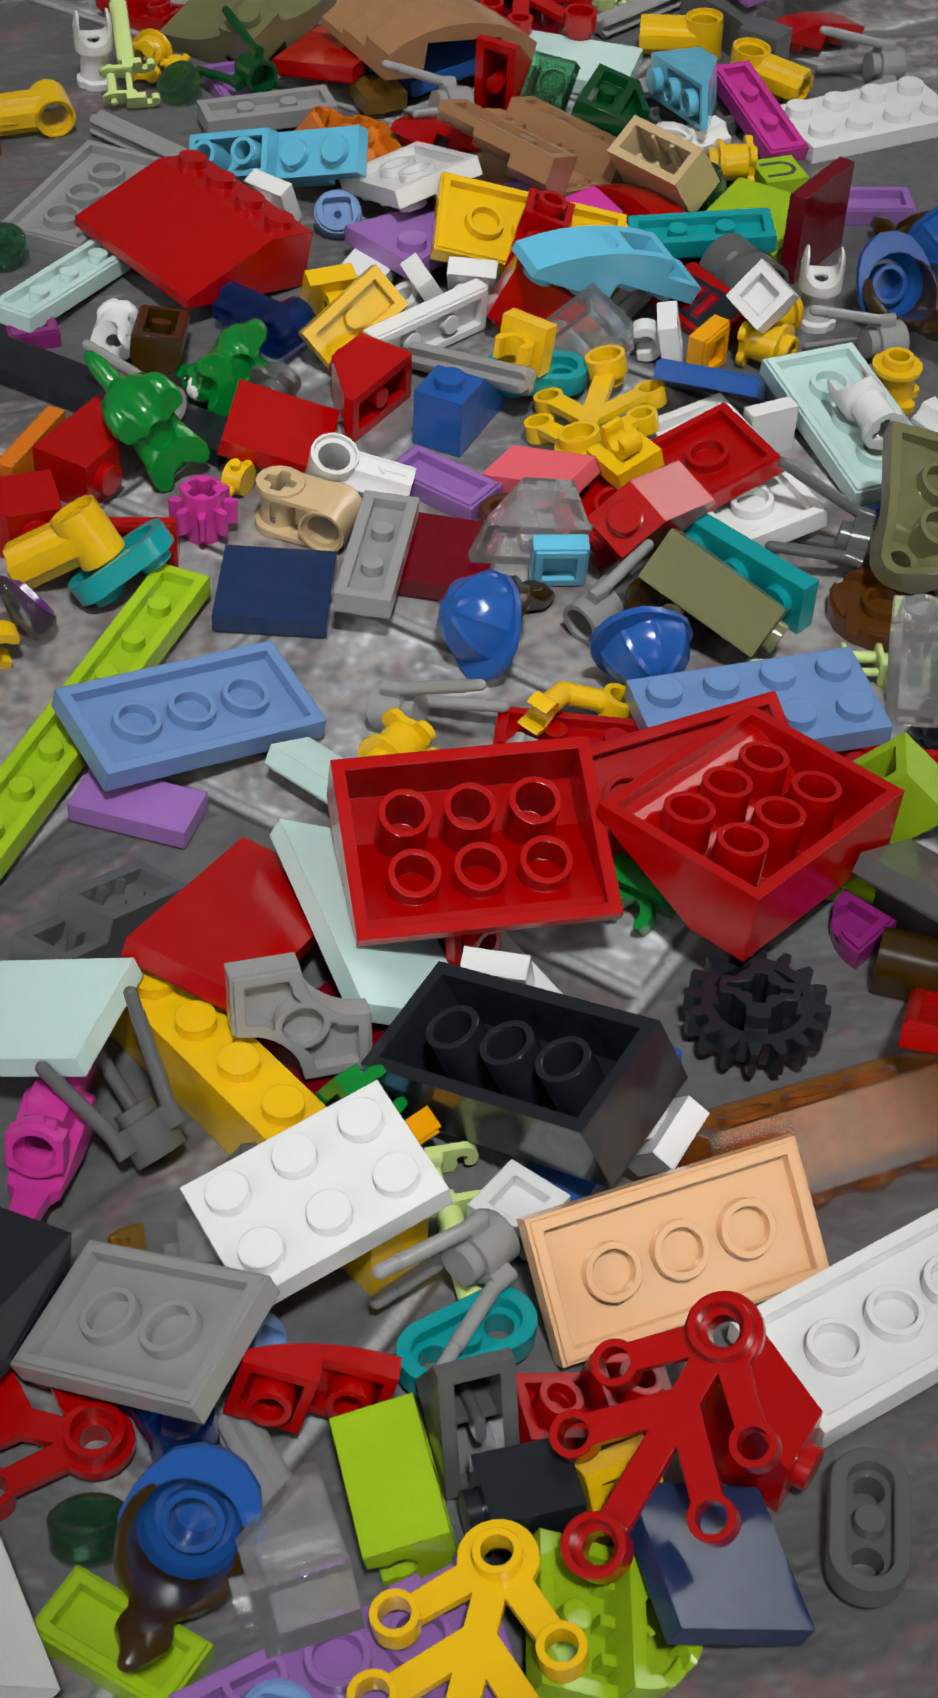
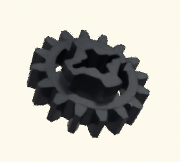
[682,947,831,1076]

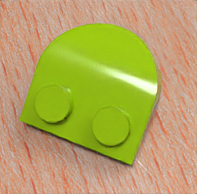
[526,1528,704,1698]

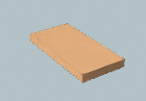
[516,1135,829,1368]

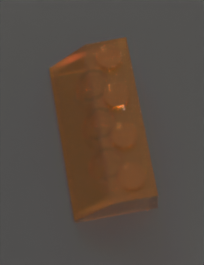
[675,1052,938,1205]

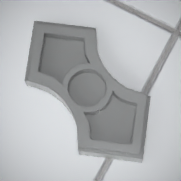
[224,952,372,1080]

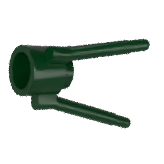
[195,6,278,93]

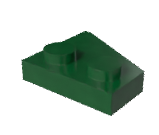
[571,63,650,136]

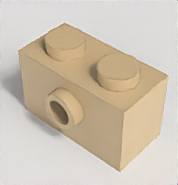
[607,115,720,212]

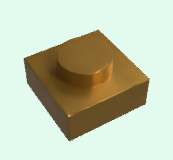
[350,74,407,116]

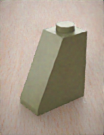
[638,528,790,658]

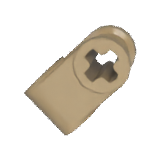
[255,465,362,551]

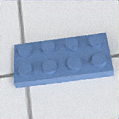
[52,640,327,792]
[624,647,893,752]

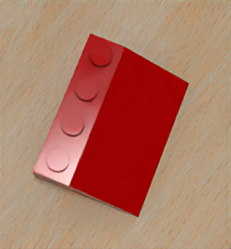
[74,149,312,309]
[596,704,905,962]
[326,735,624,947]

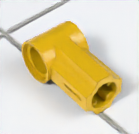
[639,8,724,61]
[729,37,815,104]
[0,79,76,137]
[2,494,125,589]

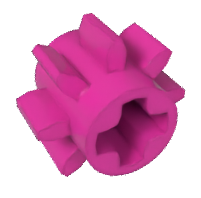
[168,475,238,545]

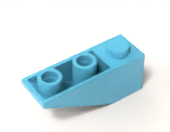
[646,47,717,131]

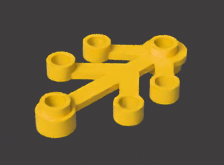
[523,345,667,455]
[346,1519,589,1698]

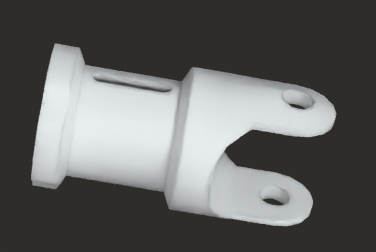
[72,8,114,92]
[798,245,846,334]
[90,298,138,360]
[827,363,908,450]

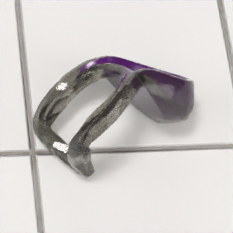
[0,575,57,641]

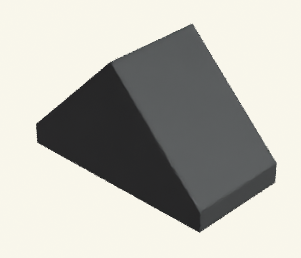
[415,1347,520,1500]

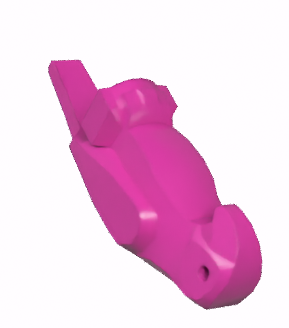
[4,1061,97,1221]

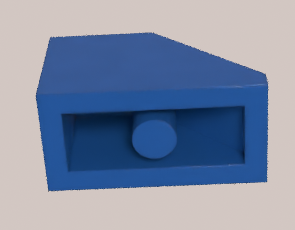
[413,364,504,458]

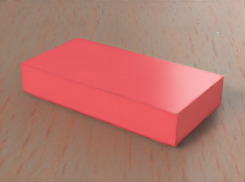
[482,445,600,503]

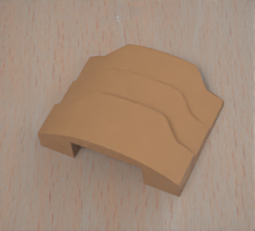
[321,0,537,80]
[437,96,625,197]

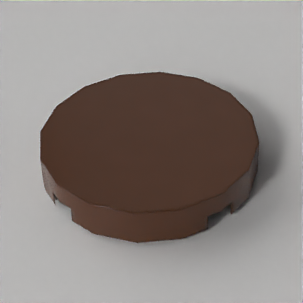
[826,567,938,653]

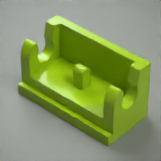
[329,1392,458,1586]

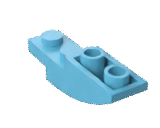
[189,125,369,187]
[511,225,701,304]

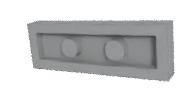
[196,84,338,133]
[333,490,420,619]

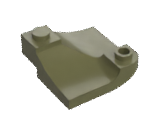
[159,0,337,64]
[870,421,938,596]

